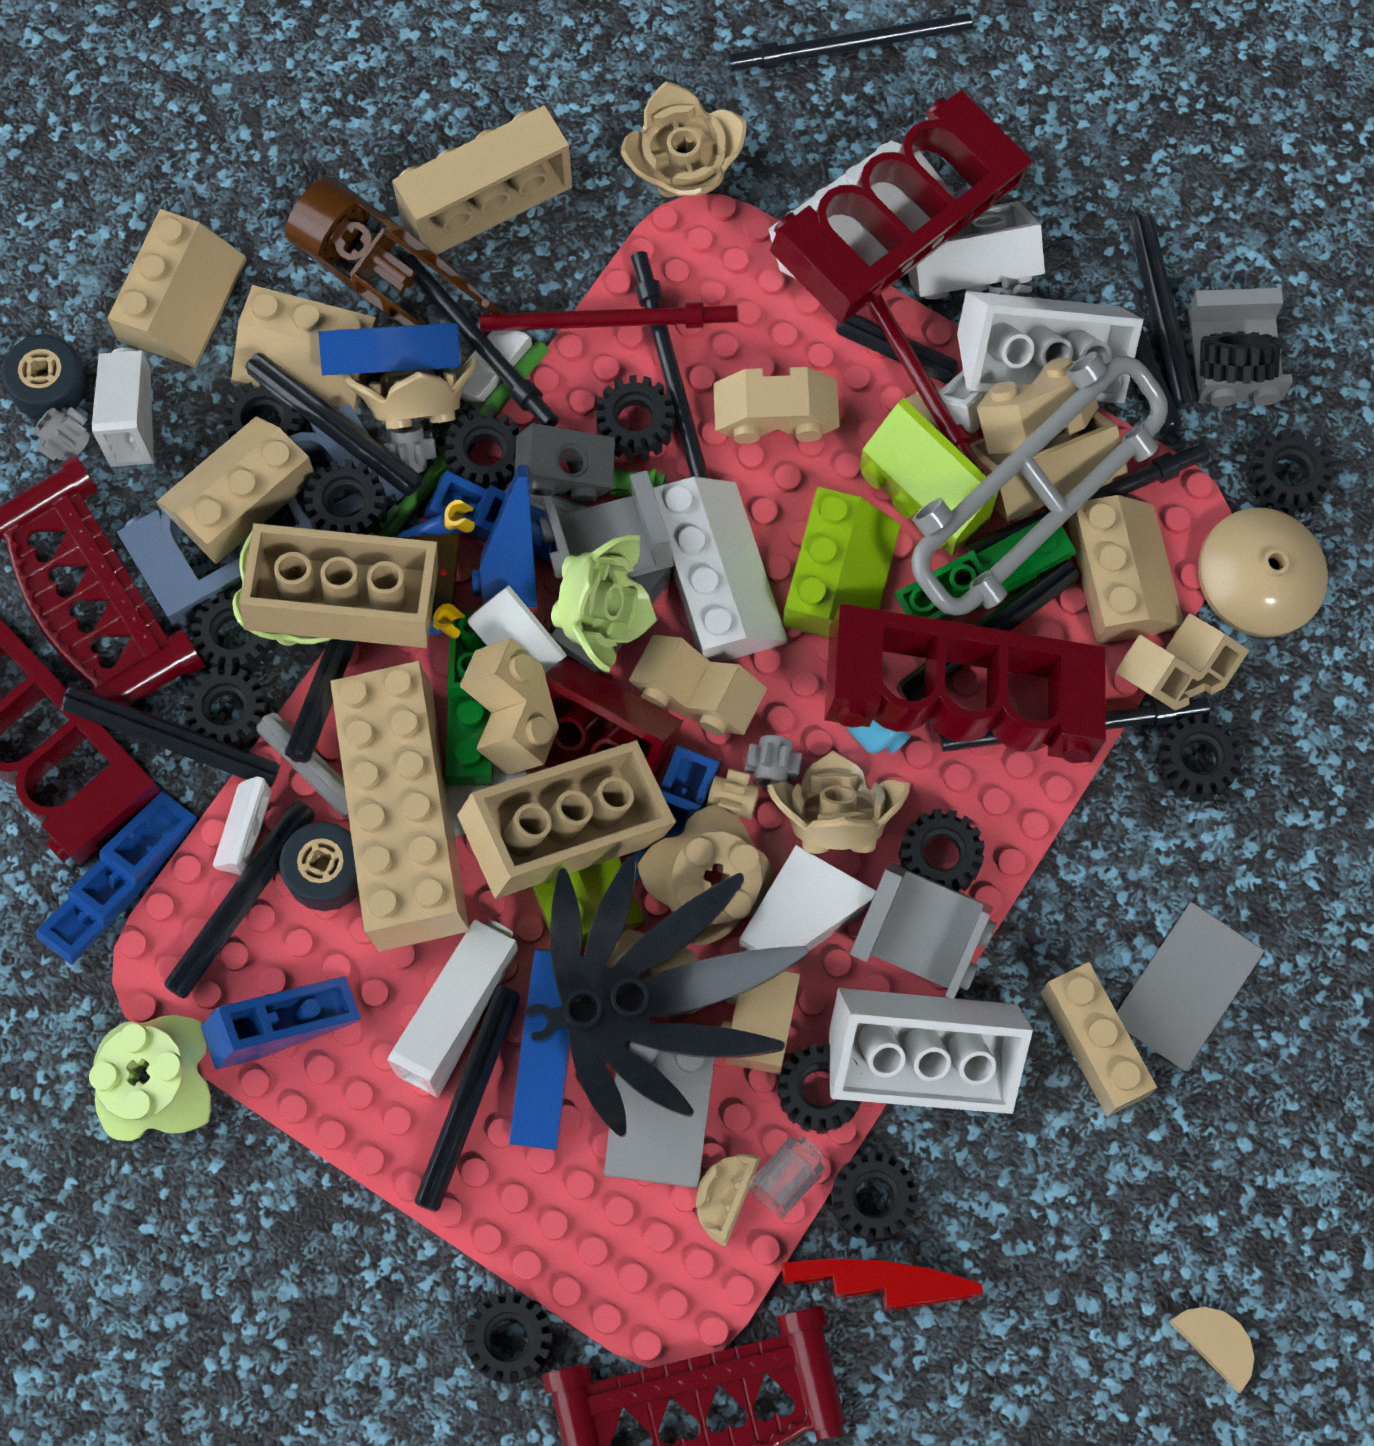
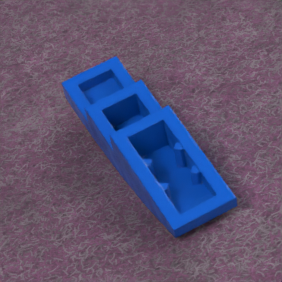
[36,791,197,965]
[509,948,582,1150]

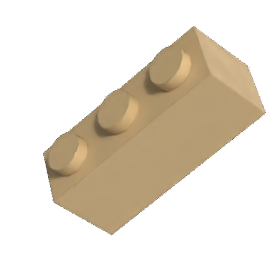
[1041,962,1158,1117]

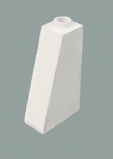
[387,919,518,1098]

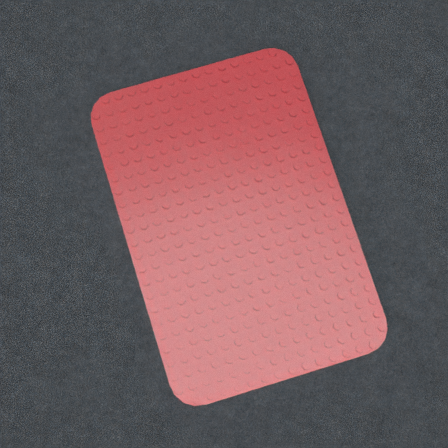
[112,194,1231,1369]

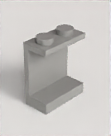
[1188,288,1293,407]
[539,470,674,579]
[850,862,997,1000]

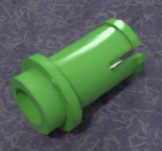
[610,468,666,497]

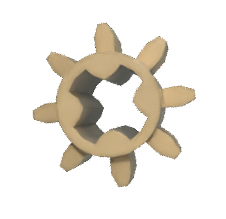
[707,768,760,820]

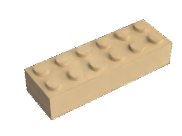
[330,661,470,952]

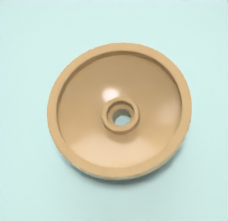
[1198,508,1328,638]

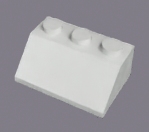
[908,201,1045,299]

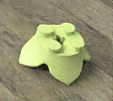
[551,534,658,672]
[89,1015,211,1141]

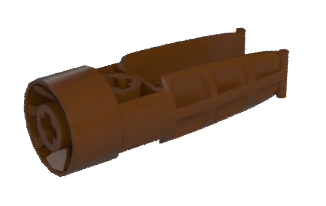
[285,176,501,363]

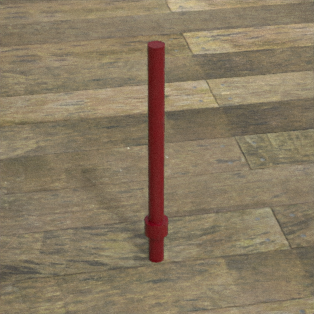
[867,294,984,473]
[480,302,739,332]

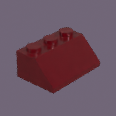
[543,657,683,777]

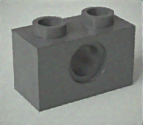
[515,423,615,503]

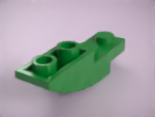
[894,518,1076,621]
[445,612,493,786]

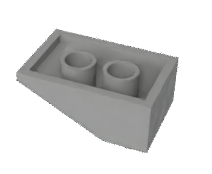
[604,1042,715,1189]

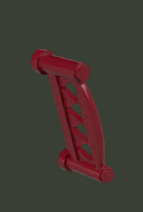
[0,454,206,706]
[541,1305,846,1446]

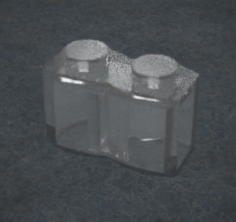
[749,1137,825,1220]

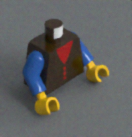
[395,500,475,638]

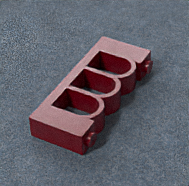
[770,90,1033,325]
[824,603,1106,763]
[0,619,161,868]

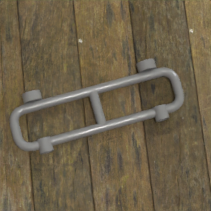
[911,352,1168,616]

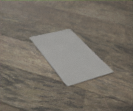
[1117,902,1264,1071]

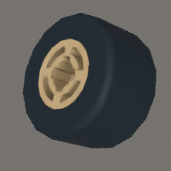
[1,334,87,420]
[279,821,359,912]

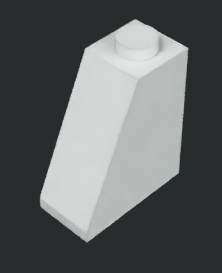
[92,348,154,467]
[739,845,876,952]

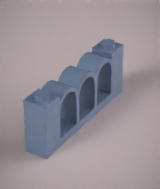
[117,403,404,632]

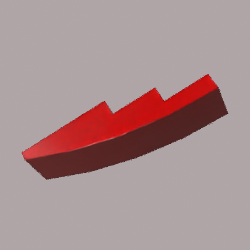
[781,1258,983,1312]

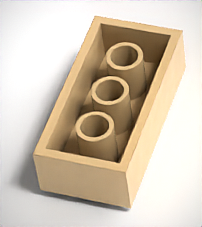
[392,105,572,255]
[239,523,438,648]
[457,740,676,899]

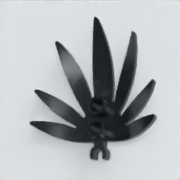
[525,857,808,1138]

